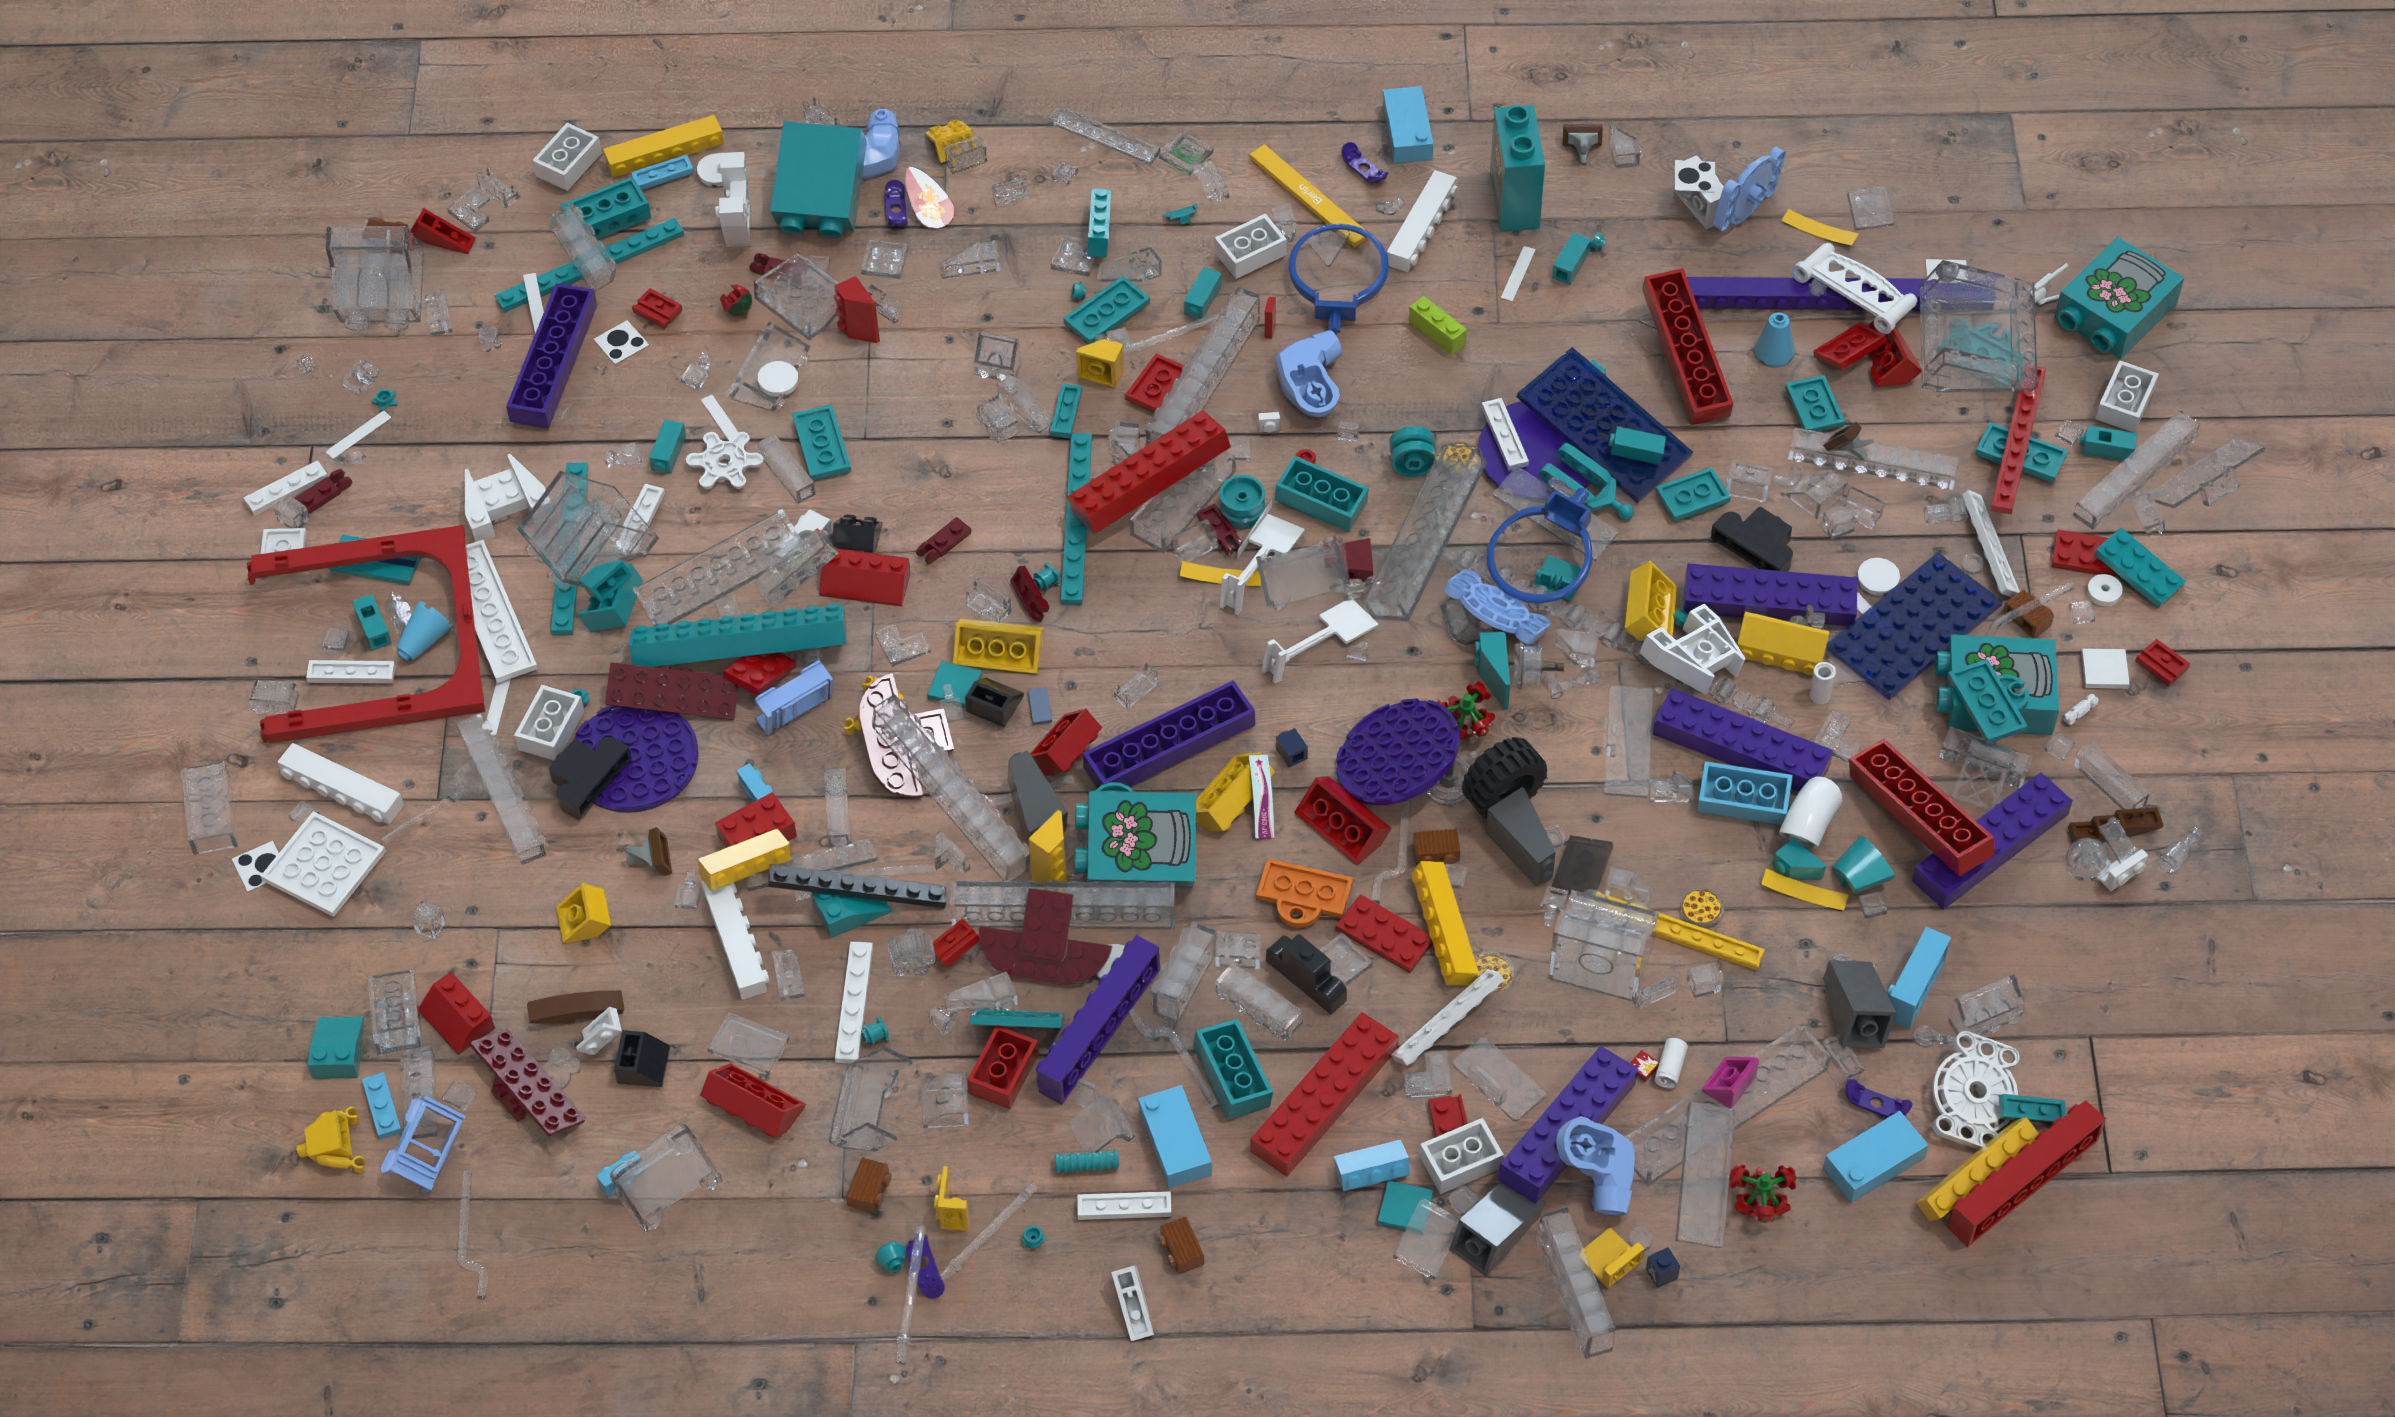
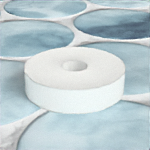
[2087,574,2123,607]

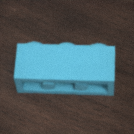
[1334,1140,1410,1191]

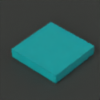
[927,661,982,708]
[1378,1180,1434,1234]

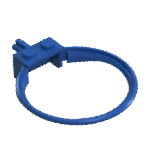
[1288,224,1389,335]
[1486,487,1593,603]

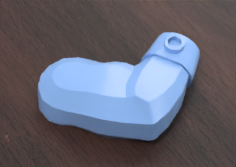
[862,109,900,180]
[1275,330,1342,417]
[1556,1116,1635,1216]

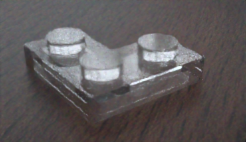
[447,185,490,232]
[875,624,931,667]
[1813,711,1862,762]
[1404,1050,1452,1098]

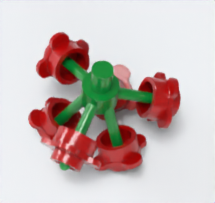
[1437,681,1495,741]
[1729,1164,1797,1223]

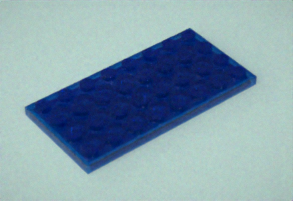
[1516,347,1693,503]
[1826,552,2003,700]

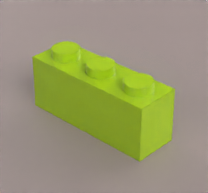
[1409,296,1467,355]

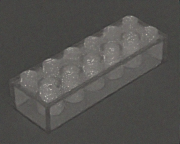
[1129,451,1236,554]
[1536,1207,1616,1359]

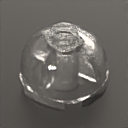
[2065,837,2111,881]

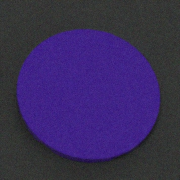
[1478,399,1603,503]
[1336,698,1460,805]
[573,706,699,813]

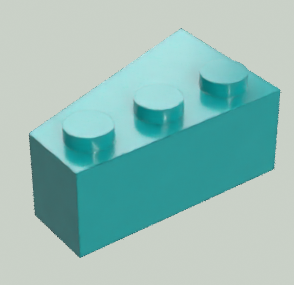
[578,563,643,632]

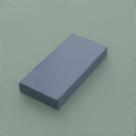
[1028,687,1052,725]

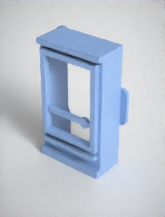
[755,660,833,736]
[380,1096,466,1194]

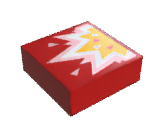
[1630,1050,1660,1082]

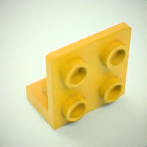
[925,120,977,163]
[934,1166,970,1231]
[1577,1228,1645,1289]

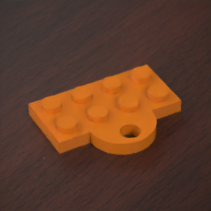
[1256,858,1353,928]

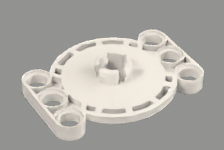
[1932,1031,2019,1150]

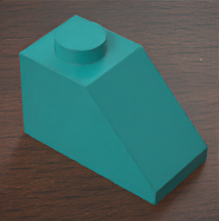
[579,560,633,603]
[1773,838,1826,880]

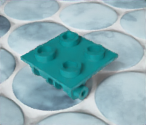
[1532,555,1582,602]

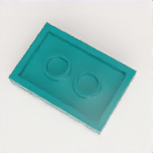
[1785,375,1845,435]
[1655,467,1731,522]

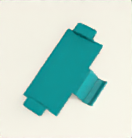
[1164,204,1198,225]

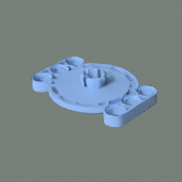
[1713,147,1786,231]
[1444,570,1551,644]

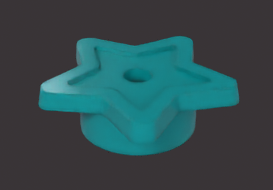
[371,389,397,411]

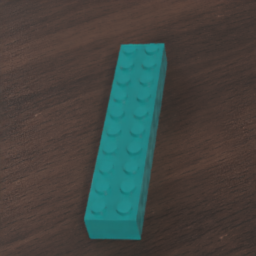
[629,603,847,667]

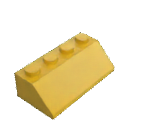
[1625,561,1677,641]
[1737,612,1829,675]
[953,618,1044,674]
[1196,752,1275,832]
[1029,810,1067,893]

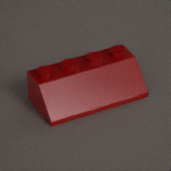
[819,547,911,607]
[1294,776,1392,864]
[700,1063,806,1137]

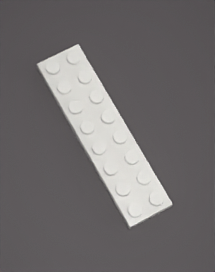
[467,539,538,683]

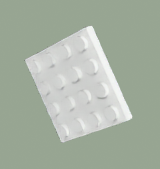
[261,811,386,917]

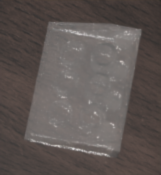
[754,252,839,341]

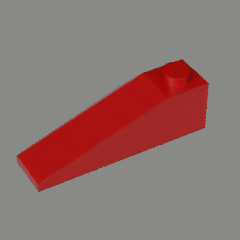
[1869,320,1922,386]

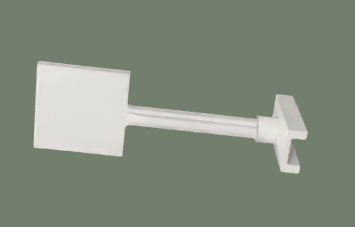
[1219,514,1305,615]
[1261,598,1379,684]

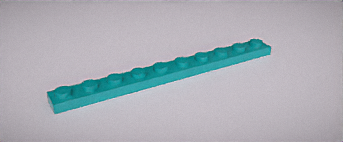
[495,217,684,313]
[1061,433,1092,605]
[551,462,589,635]

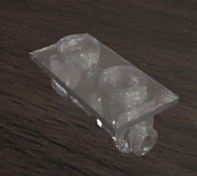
[385,592,412,637]
[2098,817,2137,864]

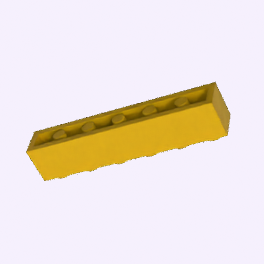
[603,115,724,178]
[1411,861,1479,986]
[1915,1117,2039,1221]

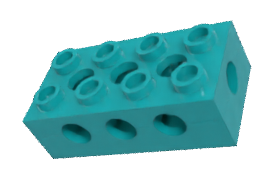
[560,176,651,247]

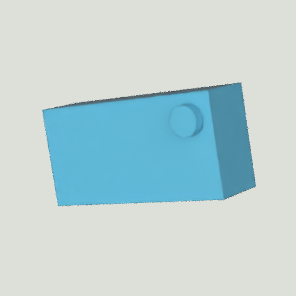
[1383,86,1433,163]
[1697,761,1793,825]
[1887,926,1951,1029]
[1138,1085,1212,1189]
[1823,1111,1929,1203]

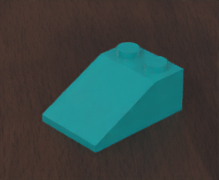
[1474,632,1510,709]
[811,892,892,938]
[308,1016,364,1079]

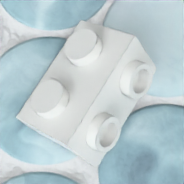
[2096,849,2148,891]
[576,1007,622,1055]

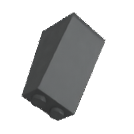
[1007,750,1068,851]
[1486,787,1556,886]
[1823,960,1896,1048]
[1449,1182,1545,1277]

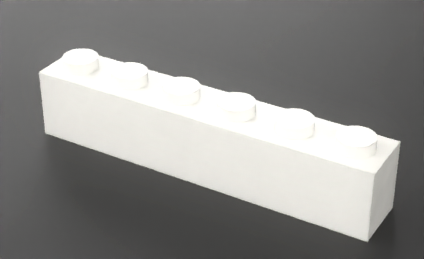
[1387,170,1458,272]
[277,743,404,825]
[701,881,770,1000]

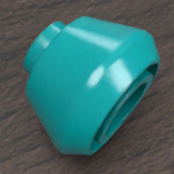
[875,1242,906,1272]

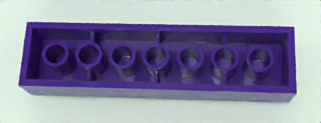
[506,283,597,428]
[1683,563,1858,627]
[1082,680,1255,788]
[1653,688,1833,791]
[1912,772,2073,910]
[1036,935,1160,1105]
[1497,1046,1639,1204]

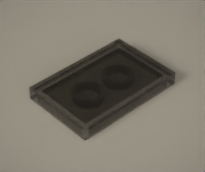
[1551,835,1613,900]

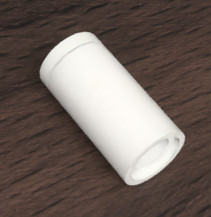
[1809,662,1836,704]
[1655,1038,1688,1089]

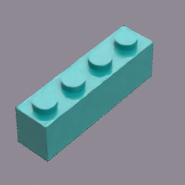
[1087,188,1111,258]

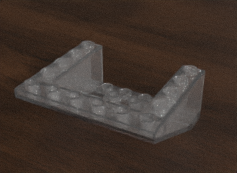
[1920,260,2038,393]

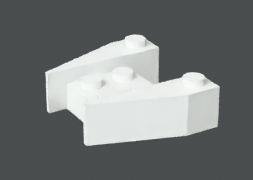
[715,152,751,247]
[465,454,554,542]
[1639,604,1745,694]

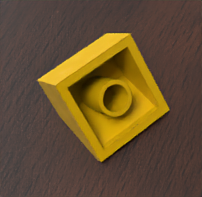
[1076,339,1124,388]
[556,883,611,944]

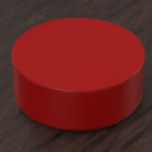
[1296,449,1316,464]

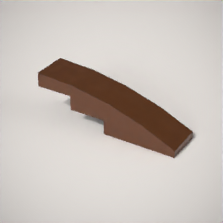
[2067,807,2164,846]
[527,990,624,1024]

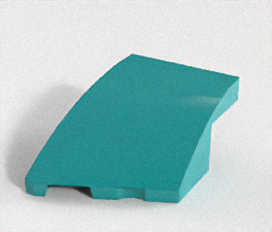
[1832,836,1895,894]

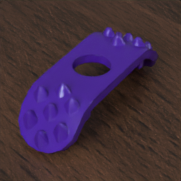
[1341,142,1389,183]
[885,179,908,227]
[1845,1079,1913,1118]
[906,1234,945,1298]

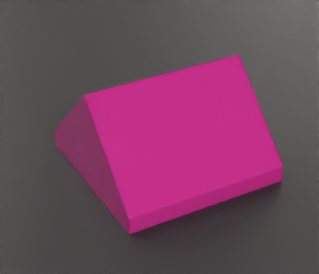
[1701,1057,1759,1109]

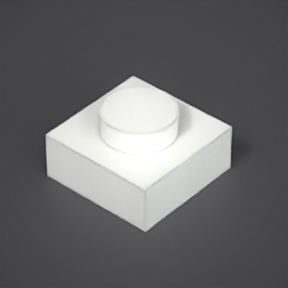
[1259,412,1280,433]

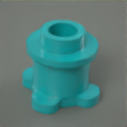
[1033,562,1060,591]
[861,1016,889,1046]

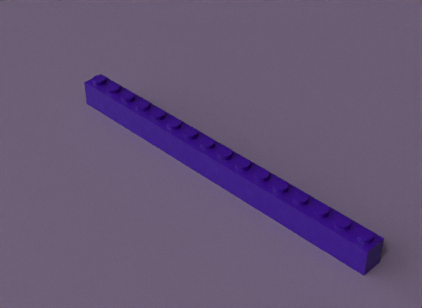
[1687,277,1996,311]

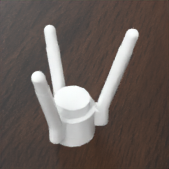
[2025,263,2068,306]

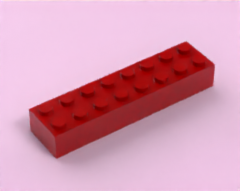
[1642,268,1734,425]
[1067,410,1231,534]
[1849,738,1995,876]
[1250,1012,1399,1177]
[1948,1100,2106,1247]

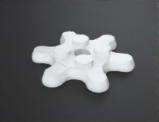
[686,432,763,489]

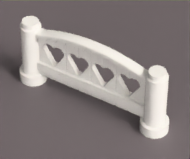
[1791,243,1917,334]

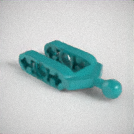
[1539,443,1634,520]

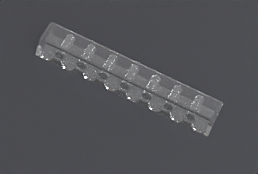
[2073,410,2200,530]
[1788,428,1959,490]
[457,713,547,865]

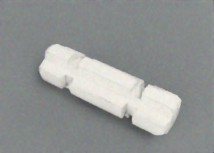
[2062,694,2099,725]

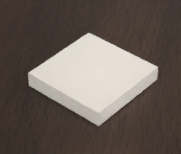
[260,528,307,554]
[2081,649,2130,689]

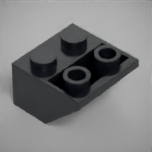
[831,515,882,552]
[965,678,1024,727]
[614,1030,670,1087]

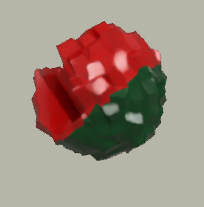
[720,284,752,316]

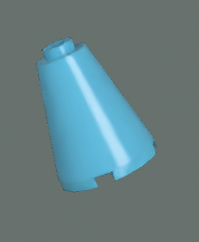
[1754,312,1795,367]
[396,601,453,661]

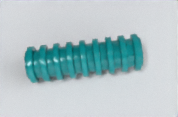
[1055,1149,1119,1174]

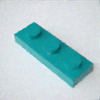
[1050,383,1082,439]
[1999,1094,2066,1124]

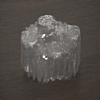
[887,928,936,976]

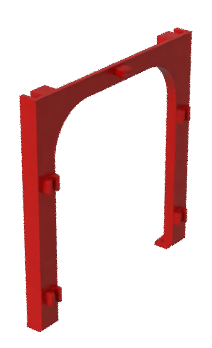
[247,525,486,744]

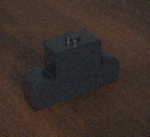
[1710,507,1793,572]
[549,737,632,820]
[1266,934,1347,1015]

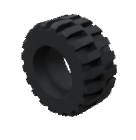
[1462,737,1547,818]

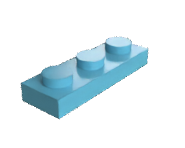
[631,154,694,190]
[362,1072,402,1140]

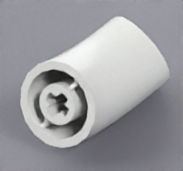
[1779,777,1843,848]

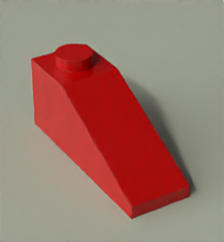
[409,208,476,254]

